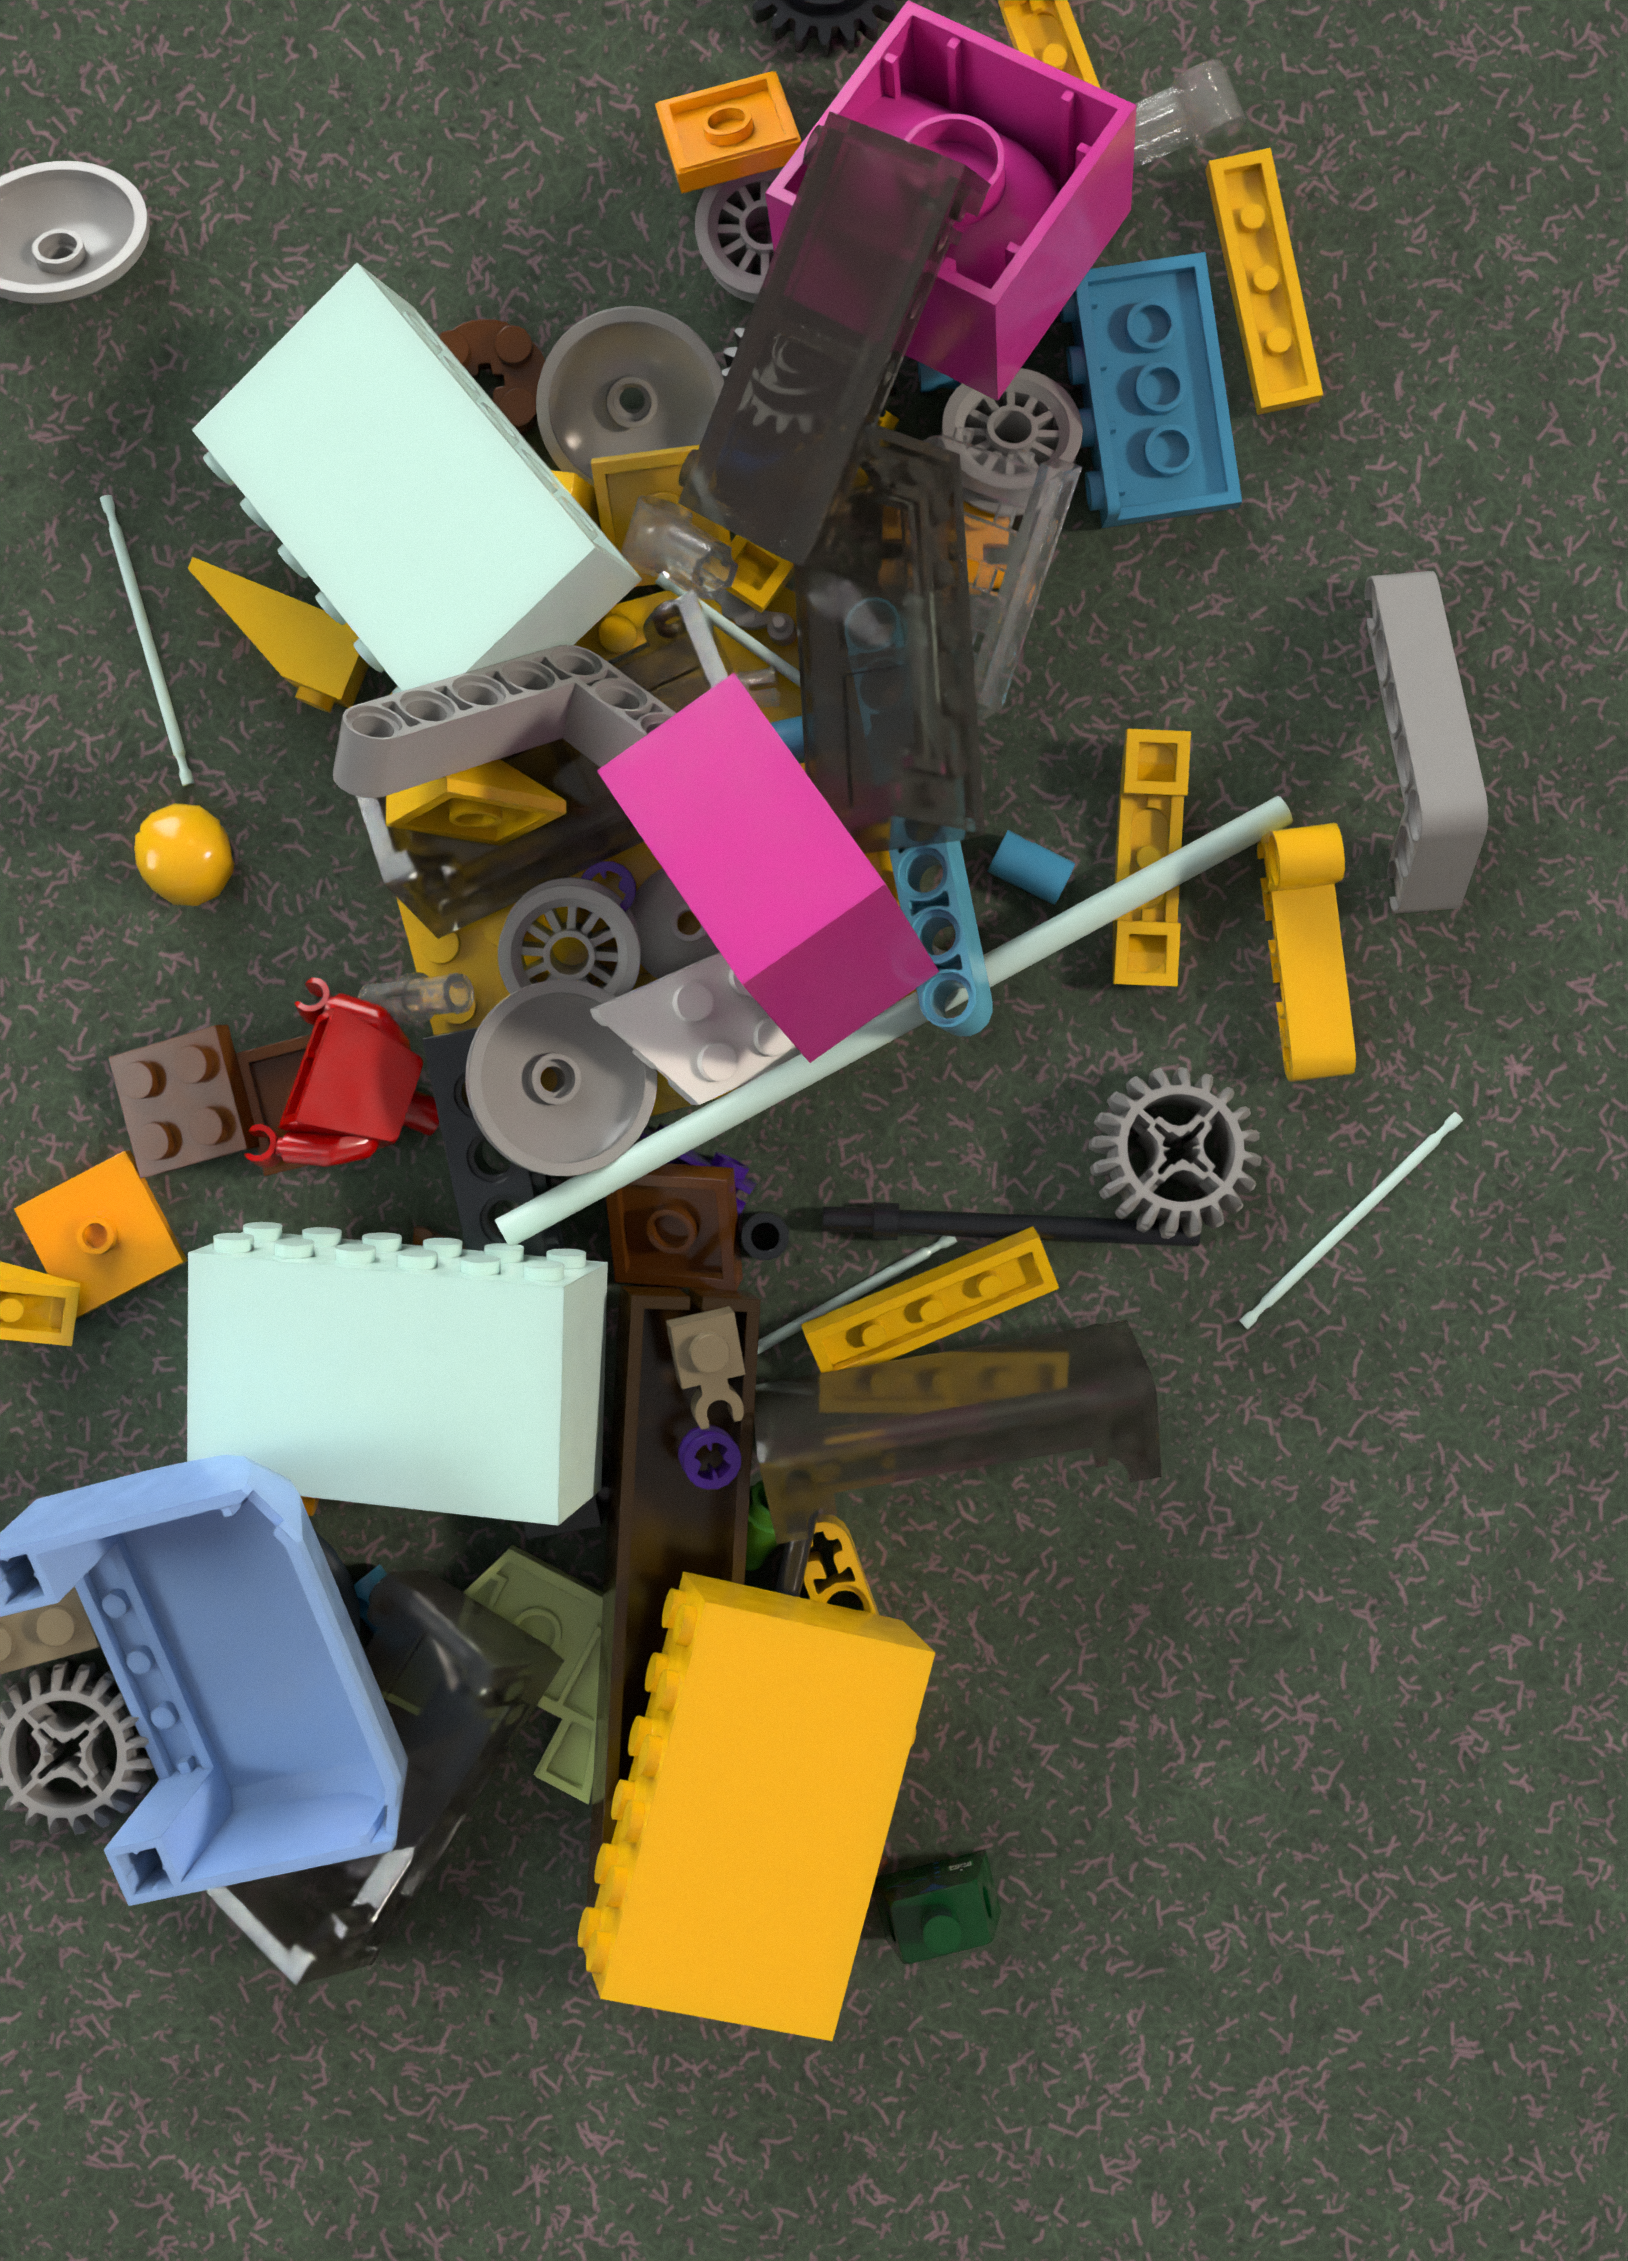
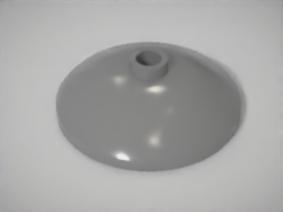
[0,161,150,305]
[536,306,728,488]
[465,979,657,1176]

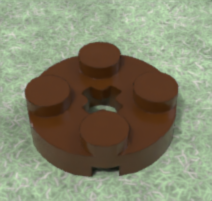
[438,319,545,437]

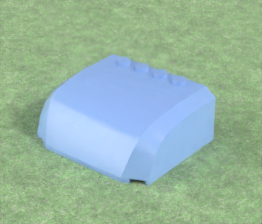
[0,1455,408,1906]

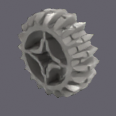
[1089,1067,1262,1239]
[0,1661,153,1835]

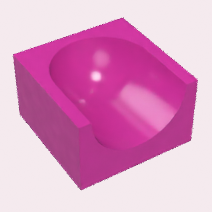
[765,0,1137,401]
[597,673,939,1063]

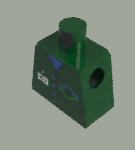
[873,1849,1001,1964]

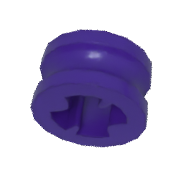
[581,861,636,912]
[678,1424,741,1490]

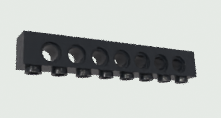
[422,1026,610,1540]

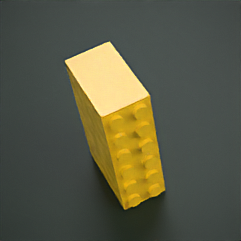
[578,1571,936,2041]

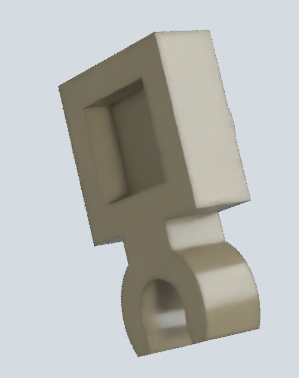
[666,1306,746,1430]

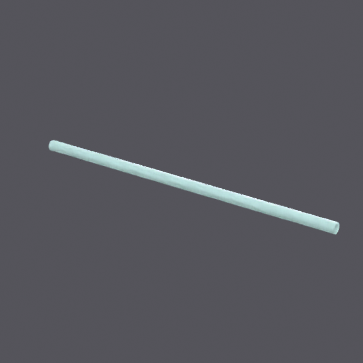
[495,796,1293,1245]

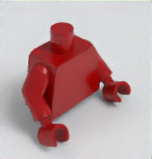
[244,978,439,1168]

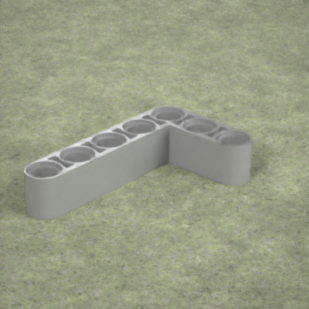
[1365,571,1488,914]
[333,645,676,798]

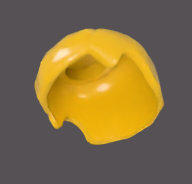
[134,803,235,906]

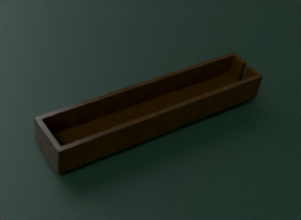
[586,1286,761,1908]

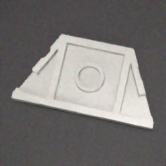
[590,952,801,1105]

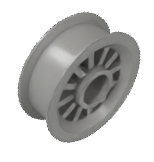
[695,166,791,304]
[938,368,1083,516]
[498,877,641,997]

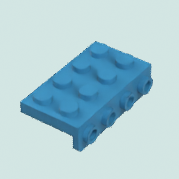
[1059,252,1242,528]

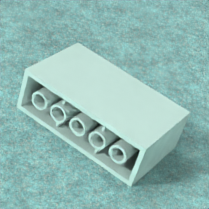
[192,263,642,694]
[187,1222,608,1526]

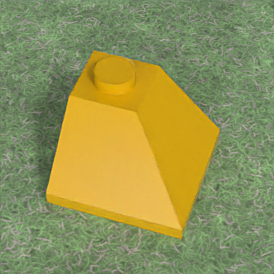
[386,759,566,846]

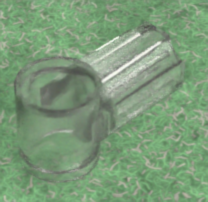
[1133,59,1247,169]
[621,495,738,600]

